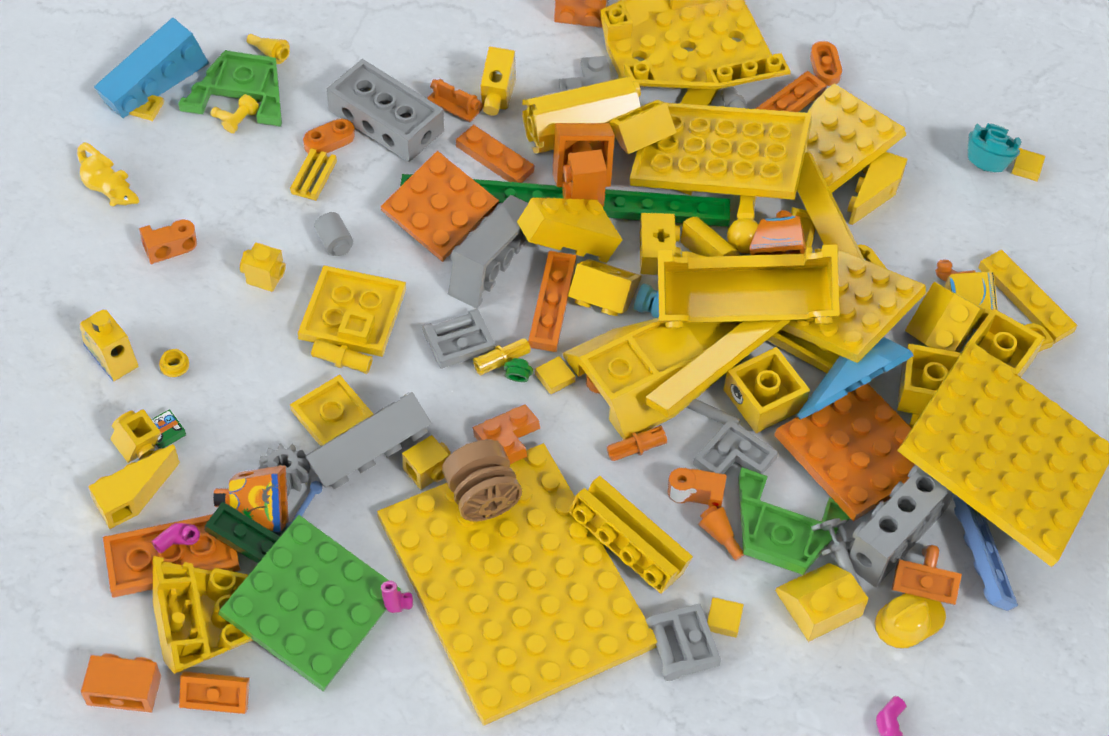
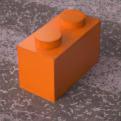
[562,149,607,207]
[81,653,161,713]

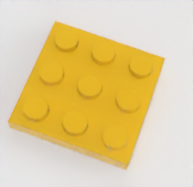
[298,265,406,357]

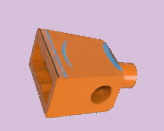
[749,210,806,255]

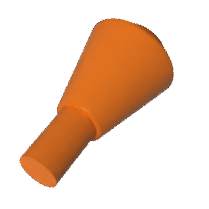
[698,506,744,561]

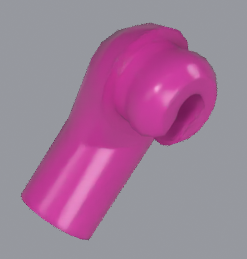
[381,581,413,613]

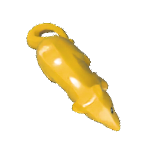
[77,142,139,207]

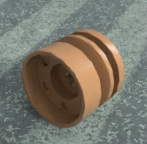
[442,439,522,522]

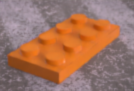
[103,514,240,598]

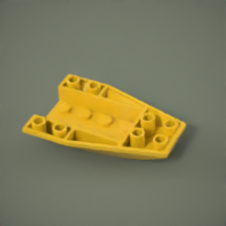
[563,318,740,440]

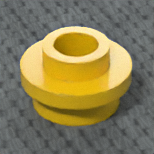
[159,349,190,377]

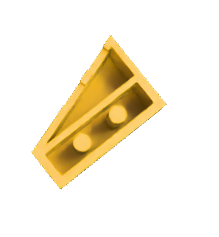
[517,197,623,263]

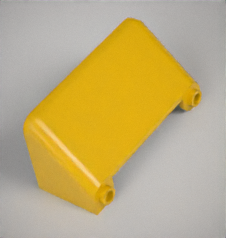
[658,244,840,329]

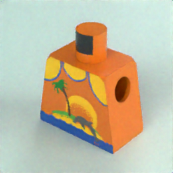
[213,465,289,532]

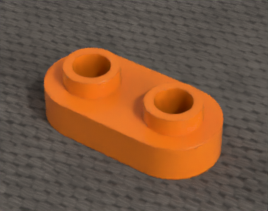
[810,41,842,86]
[303,119,355,154]

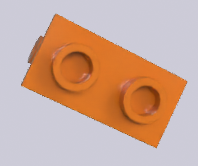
[427,79,484,123]

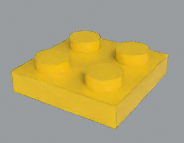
[290,374,374,446]

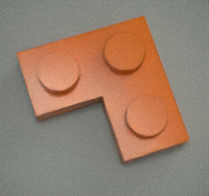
[472,404,540,464]

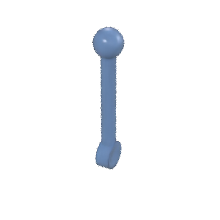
[285,481,322,531]

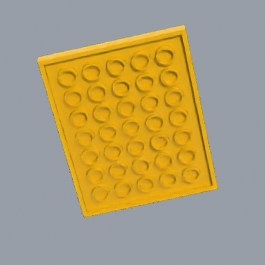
[377,443,657,726]

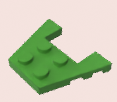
[178,50,282,127]
[738,468,850,575]

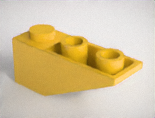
[847,152,908,225]
[88,444,180,529]

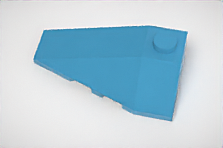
[797,337,914,420]

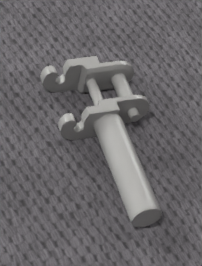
[811,518,862,588]

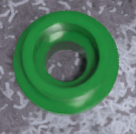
[504,358,533,382]

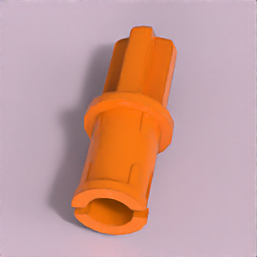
[607,425,668,461]

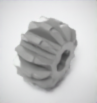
[258,443,311,496]

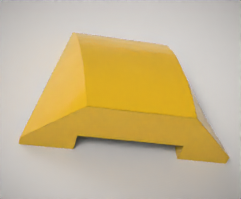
[153,556,253,674]

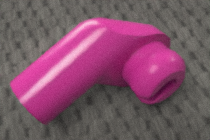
[151,523,200,553]
[876,696,907,736]

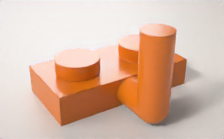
[891,545,962,605]

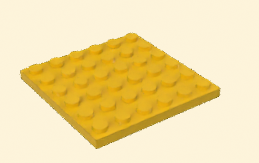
[897,341,1109,567]

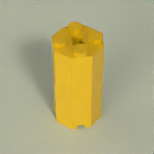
[522,77,641,153]

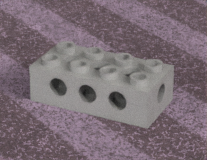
[326,59,444,162]
[847,465,954,588]

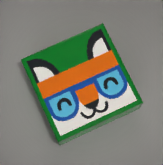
[151,409,186,449]

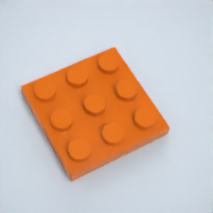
[381,150,499,262]

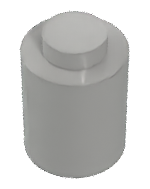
[314,212,353,256]

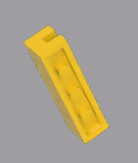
[568,476,693,594]

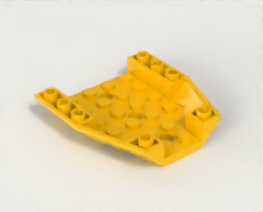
[600,0,791,89]

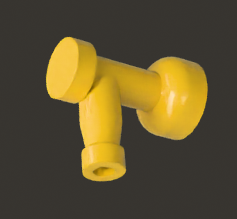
[211,94,259,134]

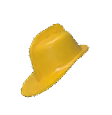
[875,594,946,648]

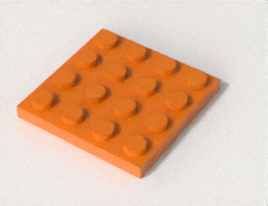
[774,383,915,521]

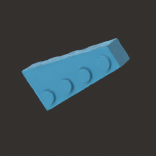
[94,17,210,118]

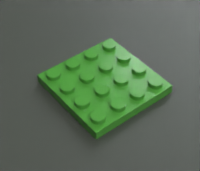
[218,515,401,692]

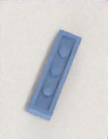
[953,494,1018,611]

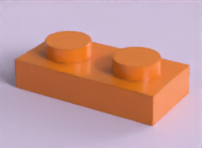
[179,671,250,714]

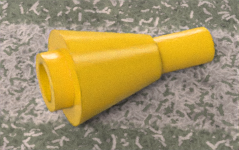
[246,34,290,64]

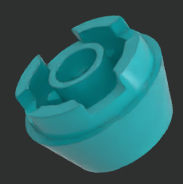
[967,123,1021,172]

